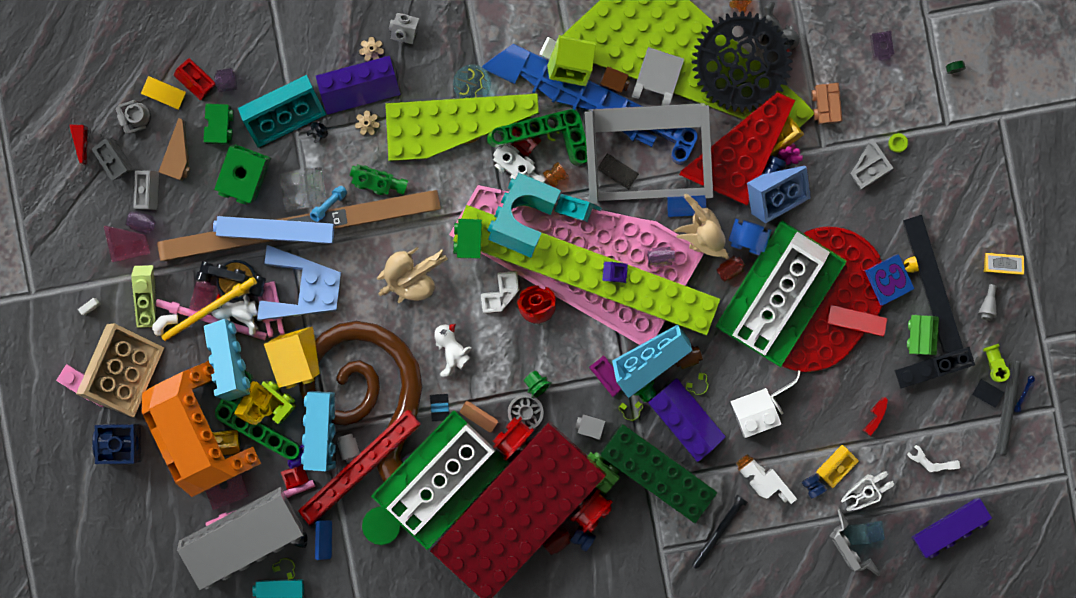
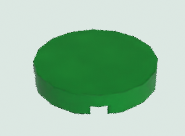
[362,506,400,545]

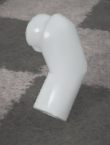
[152,314,178,336]

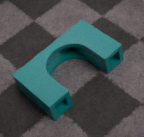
[488,172,561,258]
[252,579,304,598]

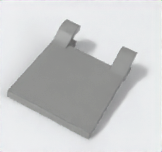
[632,47,684,106]

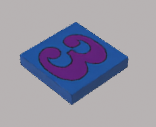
[865,254,914,305]

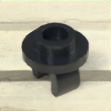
[307,122,328,143]

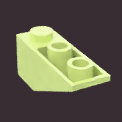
[131,265,156,328]

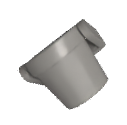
[116,100,151,134]

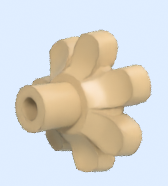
[359,37,384,62]
[355,111,380,135]

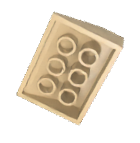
[76,323,164,418]

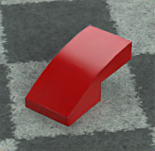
[863,397,888,436]

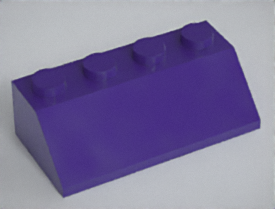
[316,56,401,115]
[647,378,726,462]

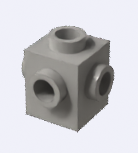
[389,13,419,44]

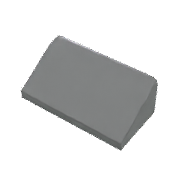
[133,171,159,210]

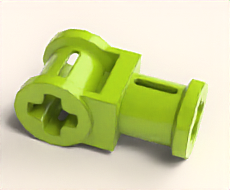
[983,344,1010,382]

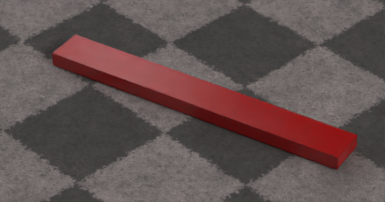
[298,410,421,526]

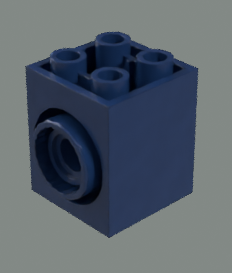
[92,424,141,464]

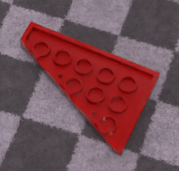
[679,92,795,205]

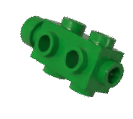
[349,164,408,195]

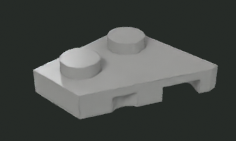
[850,139,893,190]

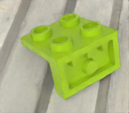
[262,381,296,424]

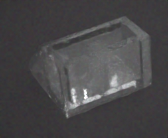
[280,167,326,212]

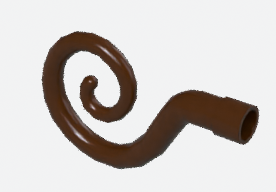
[299,320,423,482]

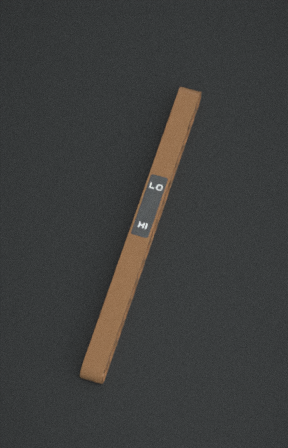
[157,190,441,261]

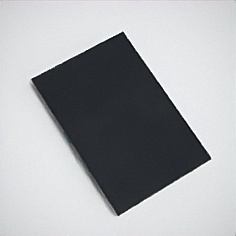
[972,379,1004,408]
[430,394,449,422]

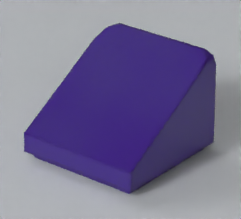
[603,262,628,283]

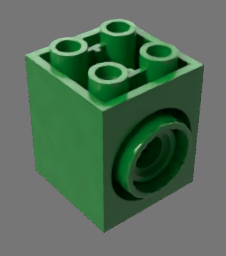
[214,144,271,205]

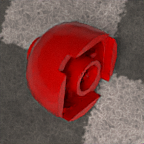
[517,285,556,324]

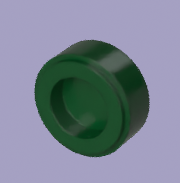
[946,61,966,74]

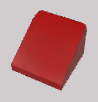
[281,465,309,490]

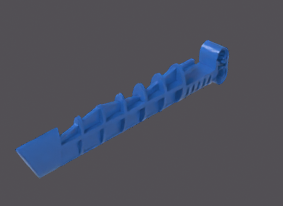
[482,44,698,165]

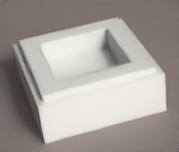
[78,298,100,315]

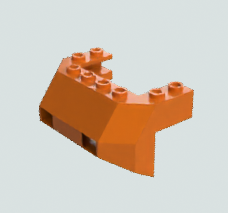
[142,361,261,497]

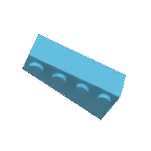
[204,319,250,401]
[612,325,692,398]
[301,391,336,471]

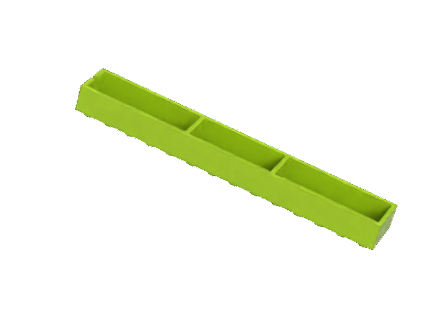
[453,205,720,336]

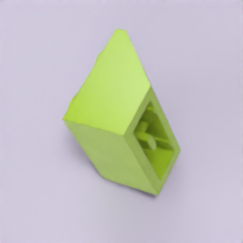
[547,35,596,86]

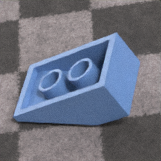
[747,166,811,223]

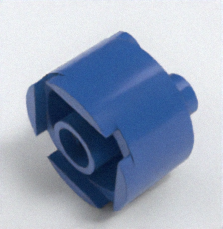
[728,218,772,255]

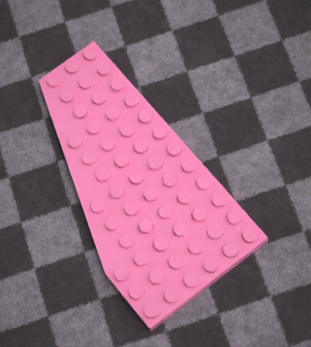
[449,185,704,345]

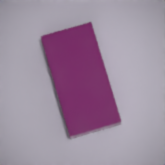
[589,355,622,397]

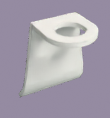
[770,370,800,415]

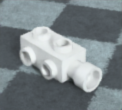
[493,145,546,183]

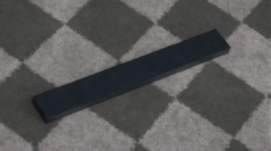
[903,215,963,354]

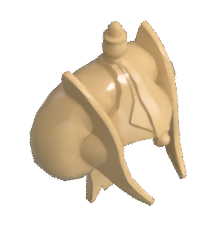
[674,194,729,259]
[377,247,448,303]

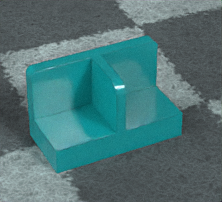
[554,194,602,222]

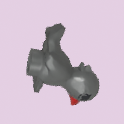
[759,2,800,52]

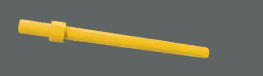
[161,277,257,341]

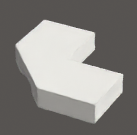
[481,271,519,313]

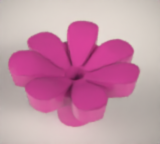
[778,144,803,165]

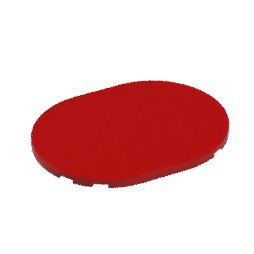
[782,226,883,372]

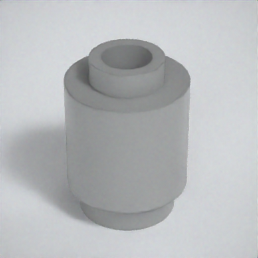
[337,434,360,463]

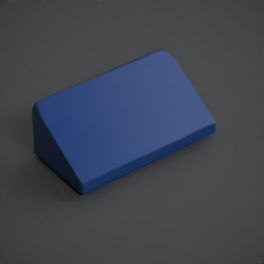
[667,195,706,217]
[315,520,332,560]

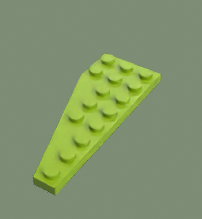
[385,94,539,161]

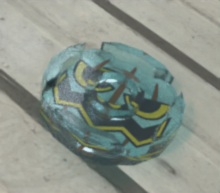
[453,64,491,99]

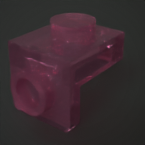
[189,281,214,311]

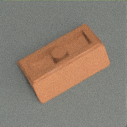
[460,401,498,433]

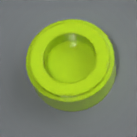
[888,133,908,153]

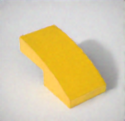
[141,76,186,110]

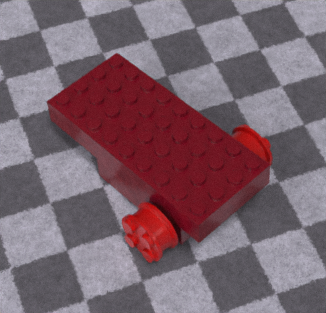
[430,416,613,598]

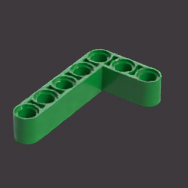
[487,109,587,166]
[215,371,300,459]

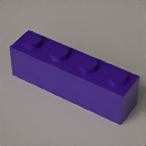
[912,498,992,559]

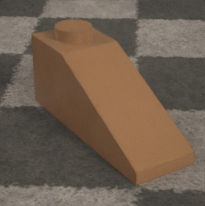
[159,118,190,181]

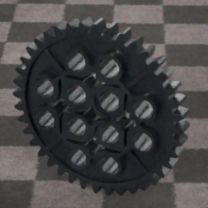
[692,11,793,112]

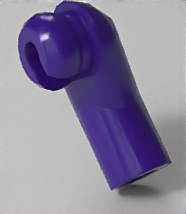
[287,445,304,469]

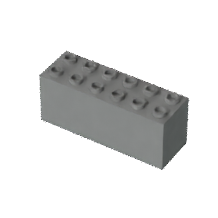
[177,487,303,590]

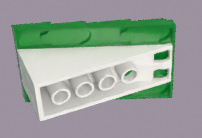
[715,220,847,367]
[371,410,509,550]

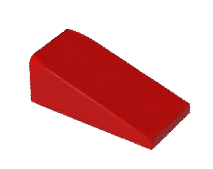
[69,125,88,165]

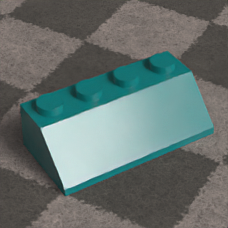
[238,75,326,148]

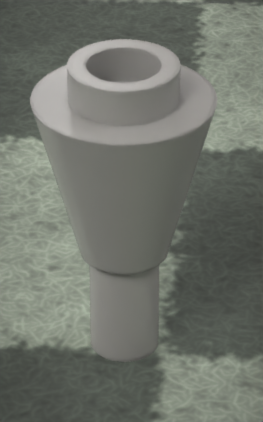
[978,284,997,321]

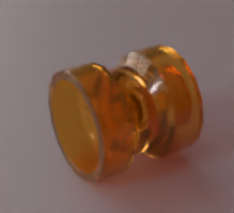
[543,162,569,188]

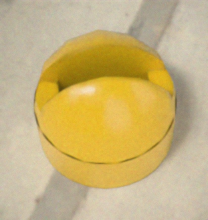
[903,256,919,273]

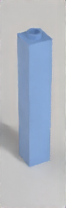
[213,216,335,244]

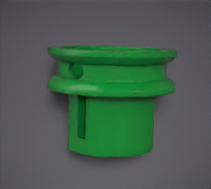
[524,370,552,399]
[633,380,657,402]

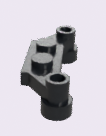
[195,261,266,298]

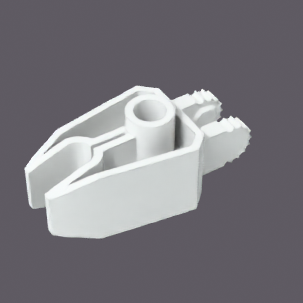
[841,471,895,511]

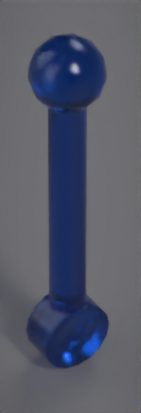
[1014,375,1035,412]

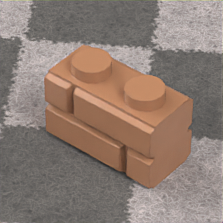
[811,83,842,125]

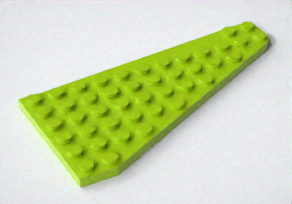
[562,0,814,128]

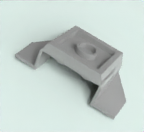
[830,508,880,576]

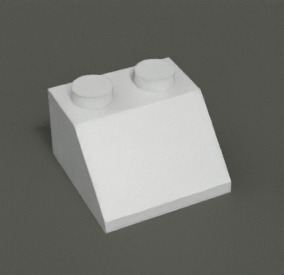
[730,388,781,438]

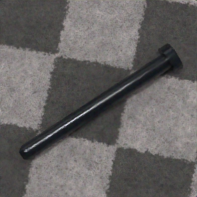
[692,495,748,569]

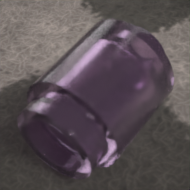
[126,211,156,234]
[647,246,675,267]

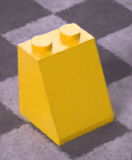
[264,326,320,389]

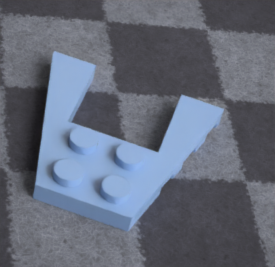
[257,245,341,321]

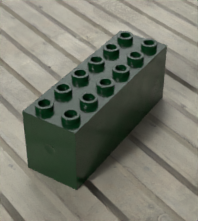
[599,423,718,524]

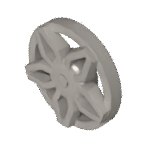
[508,394,544,429]

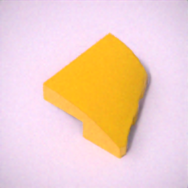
[234,381,284,425]

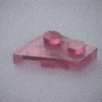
[104,226,150,263]

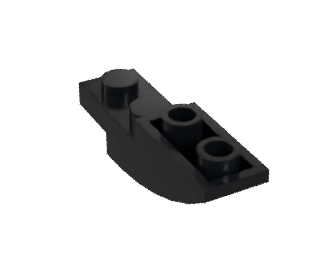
[894,347,975,389]

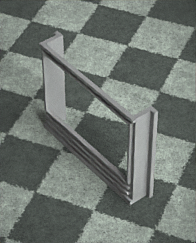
[585,103,713,204]

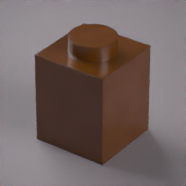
[600,66,630,94]

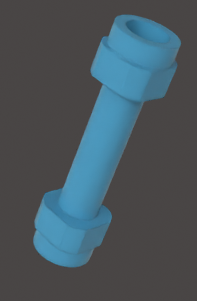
[310,186,347,222]

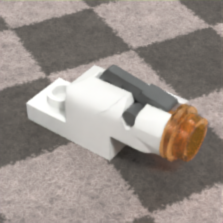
[736,454,797,504]

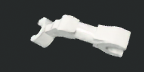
[907,445,960,472]

